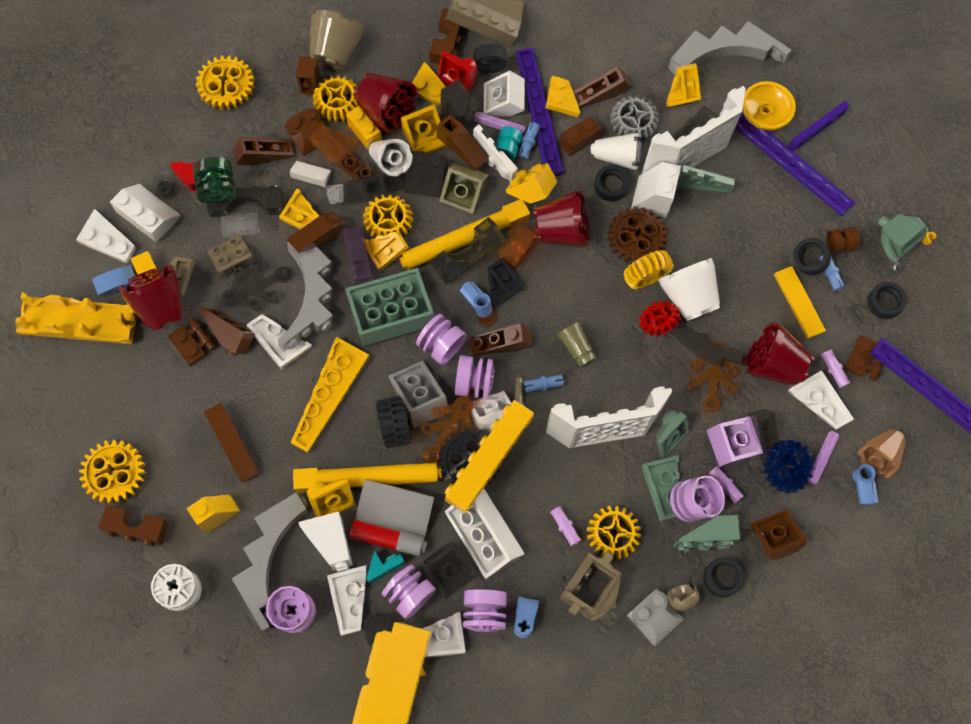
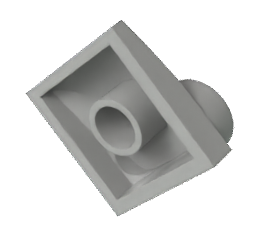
[627,588,684,647]

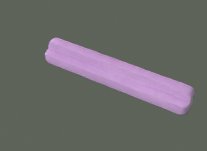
[474,111,526,136]
[807,431,839,484]

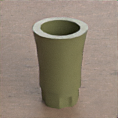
[557,322,596,367]

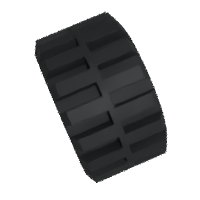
[376,396,411,449]

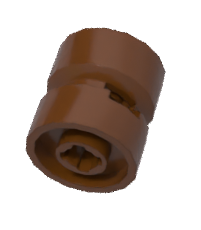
[826,227,860,254]

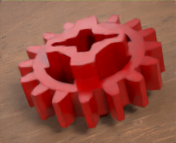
[639,300,681,337]

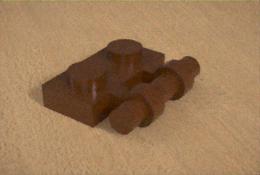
[167,318,216,367]
[844,335,883,382]

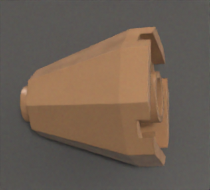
[857,429,906,478]

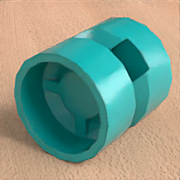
[495,126,523,161]

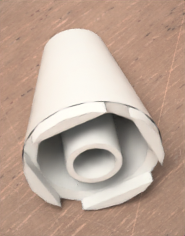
[591,133,641,170]
[369,139,413,176]

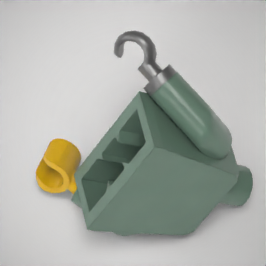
[878,214,936,273]

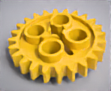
[196,55,255,110]
[79,440,146,505]

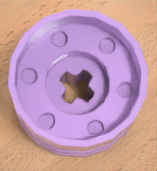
[416,314,467,365]
[455,355,494,400]
[670,475,725,522]
[381,564,436,620]
[266,586,316,633]
[463,590,507,632]

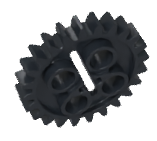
[438,427,502,485]

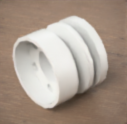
[151,564,202,612]

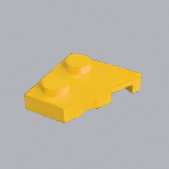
[412,62,448,106]

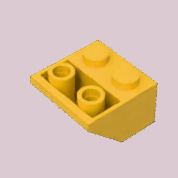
[505,163,557,204]

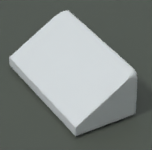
[289,161,331,187]

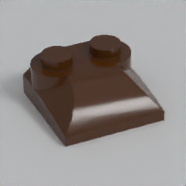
[284,108,334,156]
[751,509,807,560]

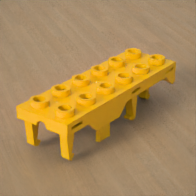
[15,292,137,344]

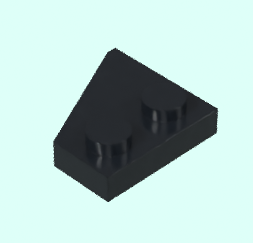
[487,258,524,308]

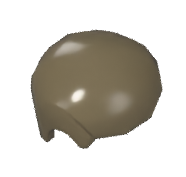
[667,584,699,611]

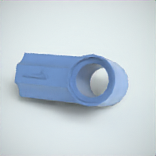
[460,281,492,318]
[852,464,878,505]

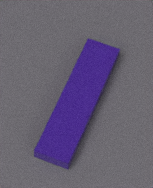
[788,101,849,152]

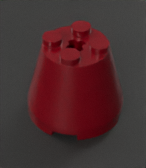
[353,73,418,133]
[534,190,590,247]
[118,265,183,331]
[744,322,814,386]

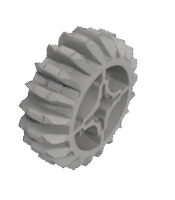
[610,95,659,141]

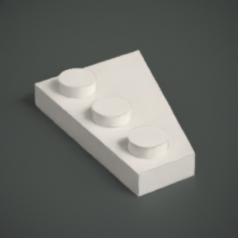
[473,125,517,181]
[76,209,136,264]
[246,314,312,369]
[788,370,854,430]
[422,612,466,658]

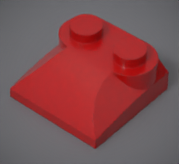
[437,51,478,96]

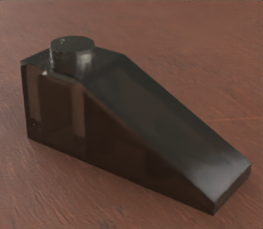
[747,409,785,473]

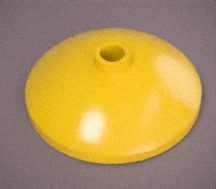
[742,81,796,130]

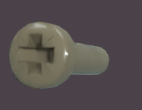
[515,377,525,406]

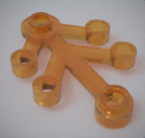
[687,342,739,413]
[420,396,473,463]

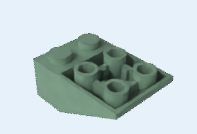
[672,515,740,552]

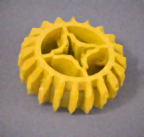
[313,75,359,123]
[363,194,413,238]
[623,250,674,289]
[587,506,641,560]

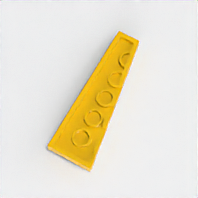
[291,337,369,453]

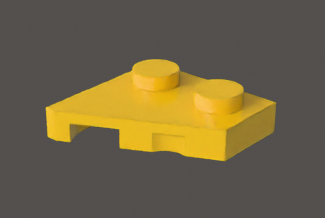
[666,63,701,107]
[546,76,580,118]
[279,189,319,230]
[361,232,409,270]

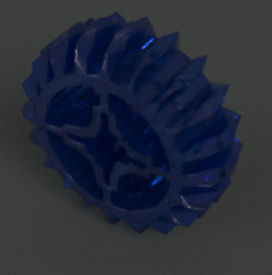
[762,440,815,493]

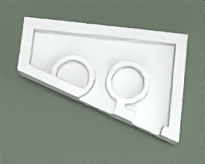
[327,565,367,636]

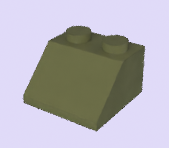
[439,162,489,214]

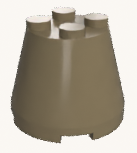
[309,10,364,72]

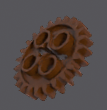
[607,207,668,264]

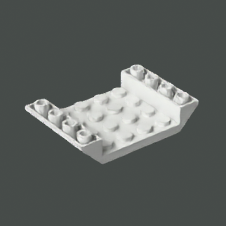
[642,86,746,174]
[546,387,672,448]

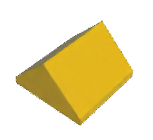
[401,104,441,150]

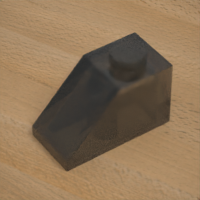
[362,613,394,647]

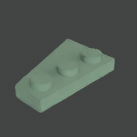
[676,165,735,194]
[641,455,679,522]

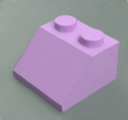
[707,416,763,467]

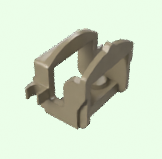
[560,552,621,621]

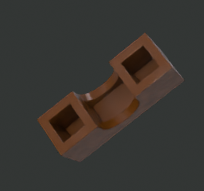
[429,8,465,64]
[99,505,169,547]

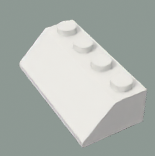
[444,489,524,579]

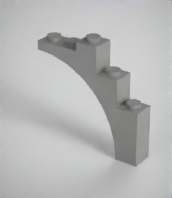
[278,242,333,352]

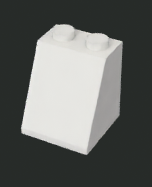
[631,162,681,218]
[299,512,353,572]

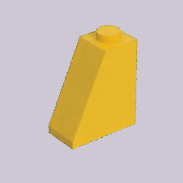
[186,495,241,534]

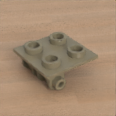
[207,235,254,277]

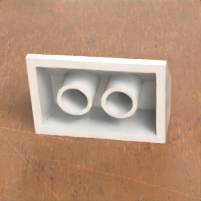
[110,184,181,243]

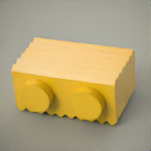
[346,106,382,150]

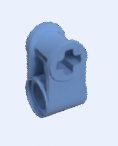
[514,596,539,638]

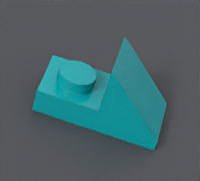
[367,551,405,584]

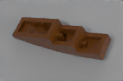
[204,402,259,482]

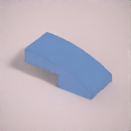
[92,265,135,296]

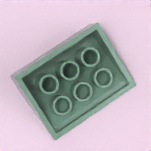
[345,268,434,347]

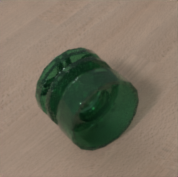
[192,157,237,204]

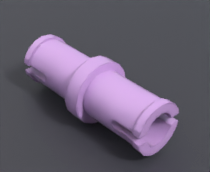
[821,349,850,388]
[709,466,744,504]
[550,506,582,547]

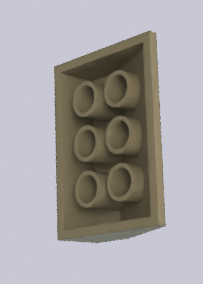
[446,0,524,47]

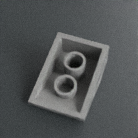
[388,361,450,428]

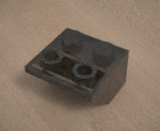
[440,79,469,128]

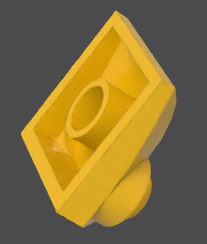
[307,479,355,517]

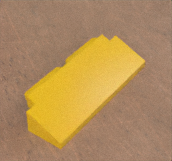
[352,622,432,724]

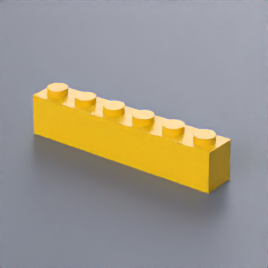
[444,400,534,514]

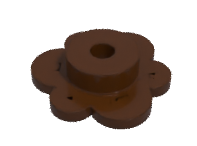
[477,307,498,327]

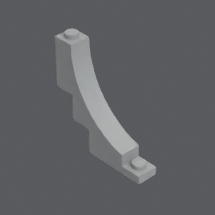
[668,21,791,74]
[231,493,309,633]

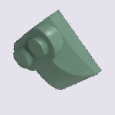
[656,410,689,459]

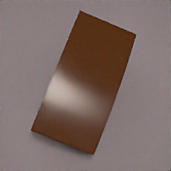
[336,150,377,187]

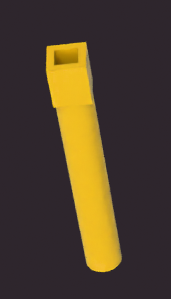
[399,199,530,270]
[293,462,442,493]

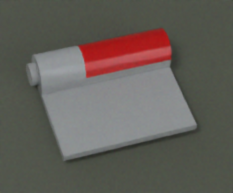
[349,479,434,556]

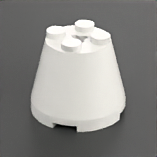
[659,258,720,321]

